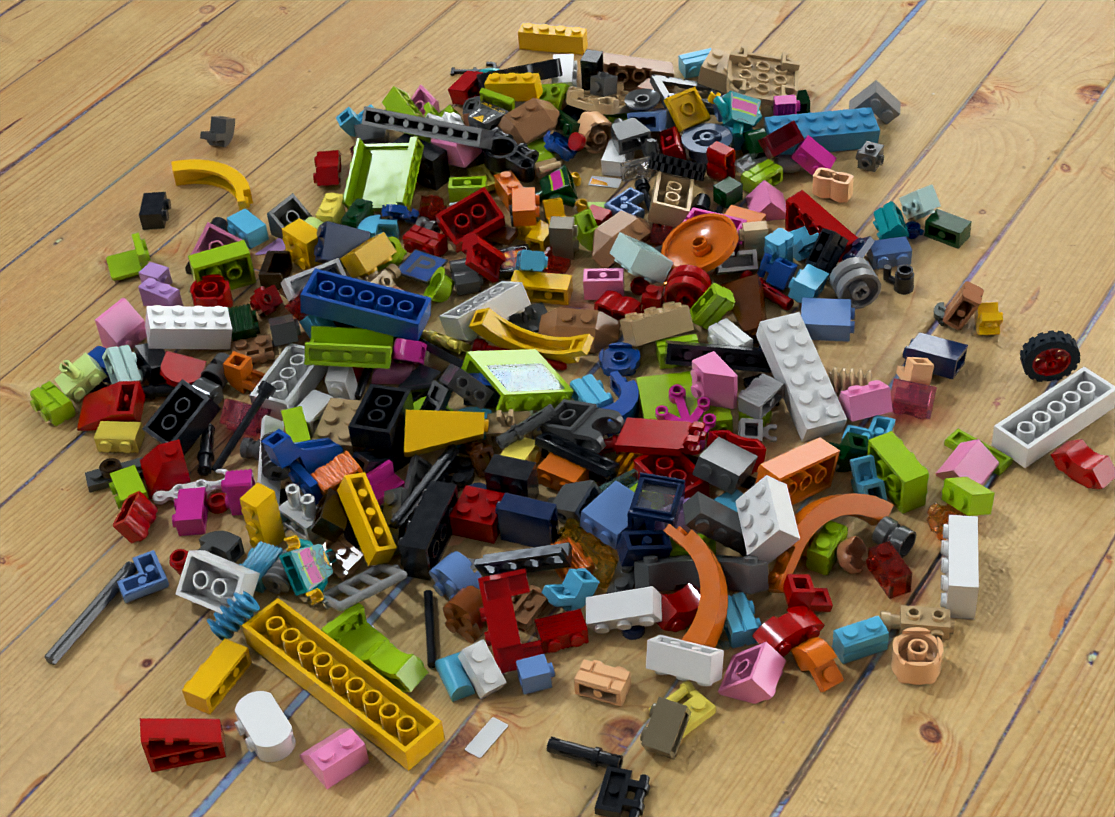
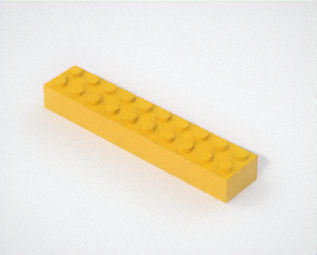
[242,598,445,771]

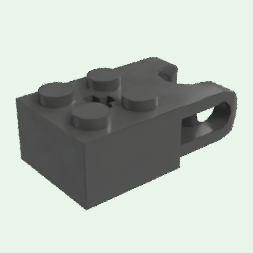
[539,399,625,453]

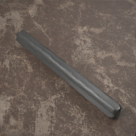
[45,561,137,665]

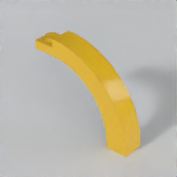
[171,159,253,211]
[469,308,594,364]

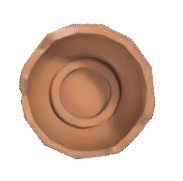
[836,536,867,574]

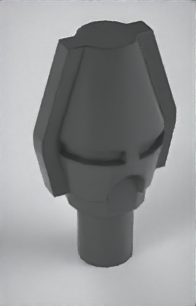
[642,138,660,163]

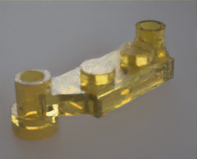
[556,518,618,589]

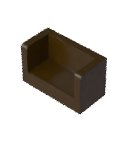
[258,251,293,290]
[310,488,348,543]

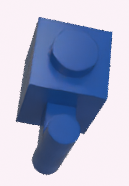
[757,253,798,290]

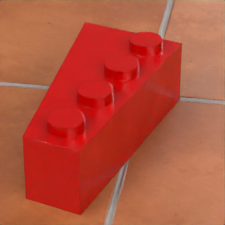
[785,190,858,263]

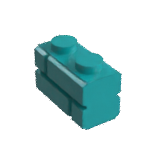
[873,201,909,240]

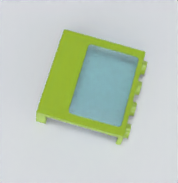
[461,349,574,412]

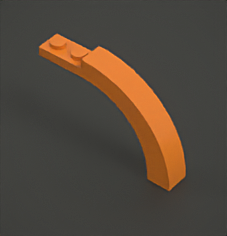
[767,493,893,593]

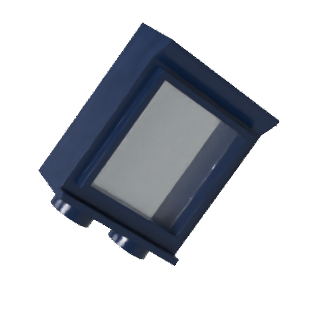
[627,472,685,530]

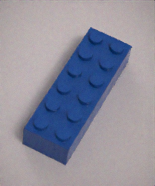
[300,268,431,341]

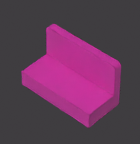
[366,460,405,506]

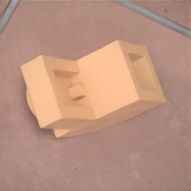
[896,357,934,391]

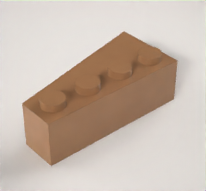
[603,52,674,92]

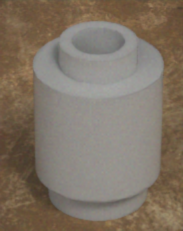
[774,154,800,173]

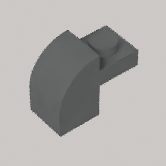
[200,116,235,147]
[198,531,245,563]

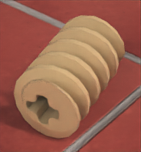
[828,367,872,394]

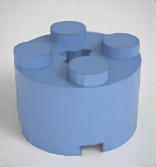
[429,551,482,600]

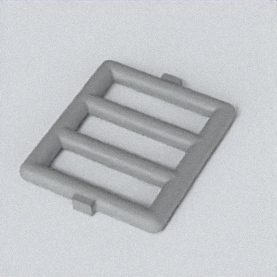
[321,563,407,611]

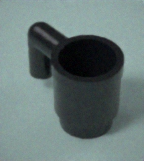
[690,193,724,214]
[883,264,914,295]

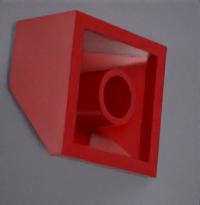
[140,439,191,499]

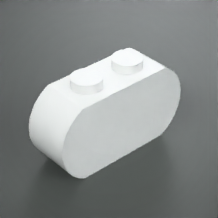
[234,691,296,762]

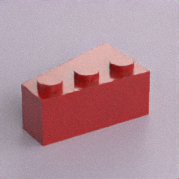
[140,718,226,772]

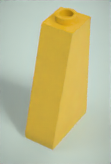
[404,410,489,457]

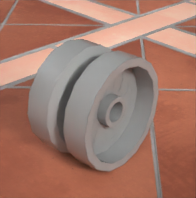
[830,257,881,309]

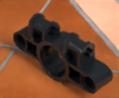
[476,58,563,91]
[468,126,539,183]

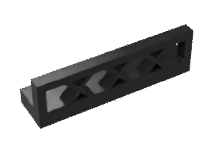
[535,431,620,487]
[474,542,572,577]

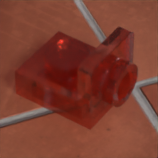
[542,246,571,274]

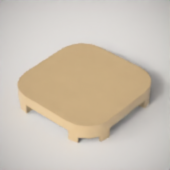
[726,46,800,106]
[566,82,639,115]

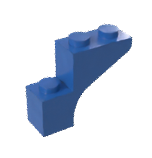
[261,429,344,475]

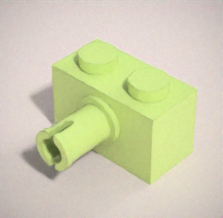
[54,352,107,403]

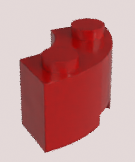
[313,150,341,186]
[706,430,767,475]
[1050,439,1115,489]
[656,583,700,632]
[752,606,825,657]

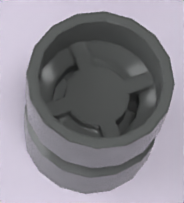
[201,353,230,389]
[872,516,917,558]

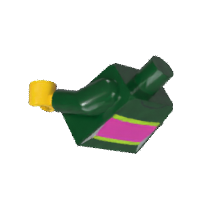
[535,165,587,212]

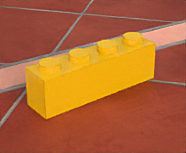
[518,23,588,55]
[337,472,397,566]

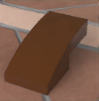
[483,227,518,246]

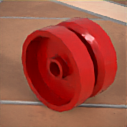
[663,264,711,310]

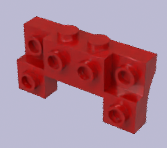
[478,568,543,673]

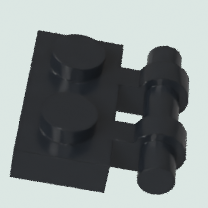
[595,766,650,817]

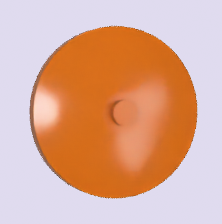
[661,213,739,272]

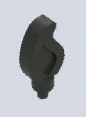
[933,302,946,326]

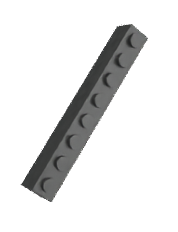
[361,106,494,149]

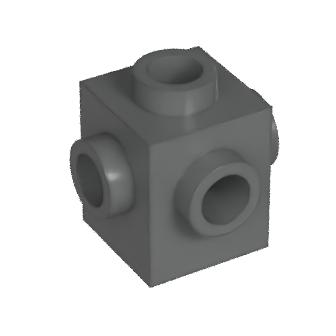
[856,141,884,172]

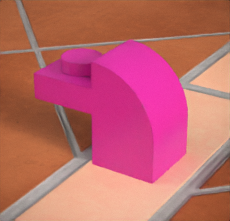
[391,339,427,365]

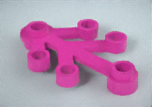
[655,384,716,455]

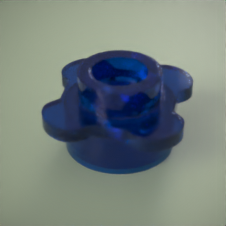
[906,221,924,239]

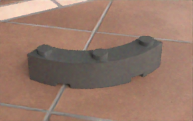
[634,555,769,594]

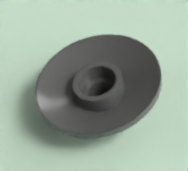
[624,89,660,111]

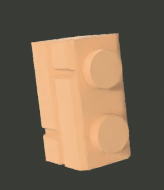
[574,659,631,707]

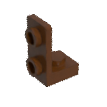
[458,441,494,478]

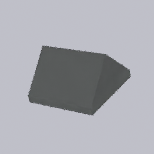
[267,193,312,239]

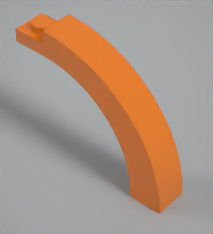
[663,524,728,648]

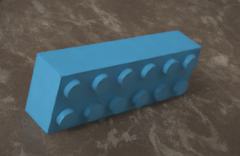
[763,107,880,157]

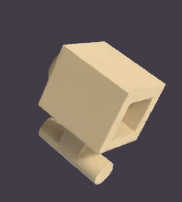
[535,157,561,183]

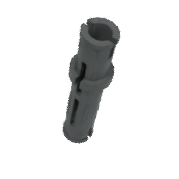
[495,404,557,449]

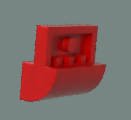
[462,233,506,283]

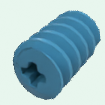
[207,591,260,641]

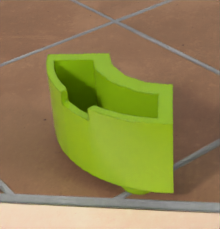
[360,640,429,693]

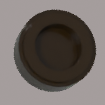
[99,458,122,479]

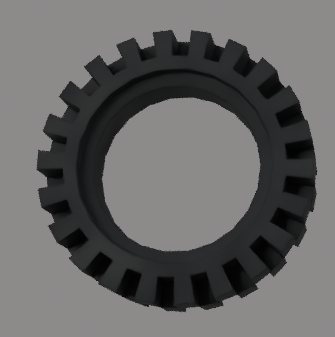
[647,152,707,181]

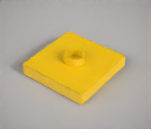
[663,87,711,133]

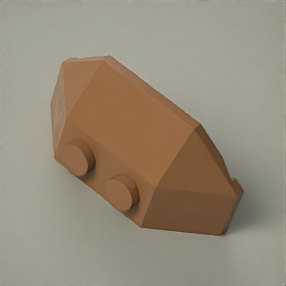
[497,98,560,145]
[592,210,657,268]
[538,307,621,354]

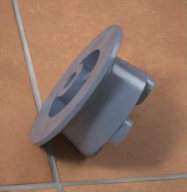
[681,123,733,165]

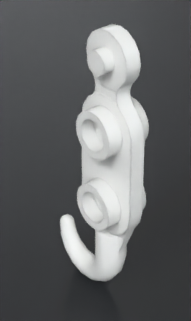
[152,469,228,504]

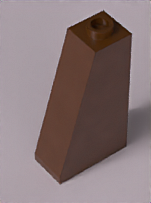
[720,274,767,344]

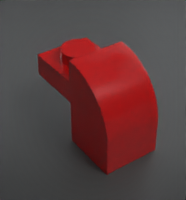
[783,574,833,612]

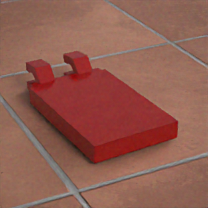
[615,417,707,456]

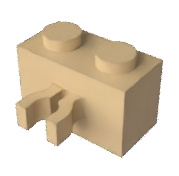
[485,409,533,447]

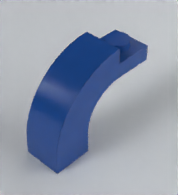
[602,370,639,438]

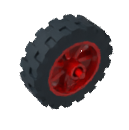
[1020,330,1081,382]

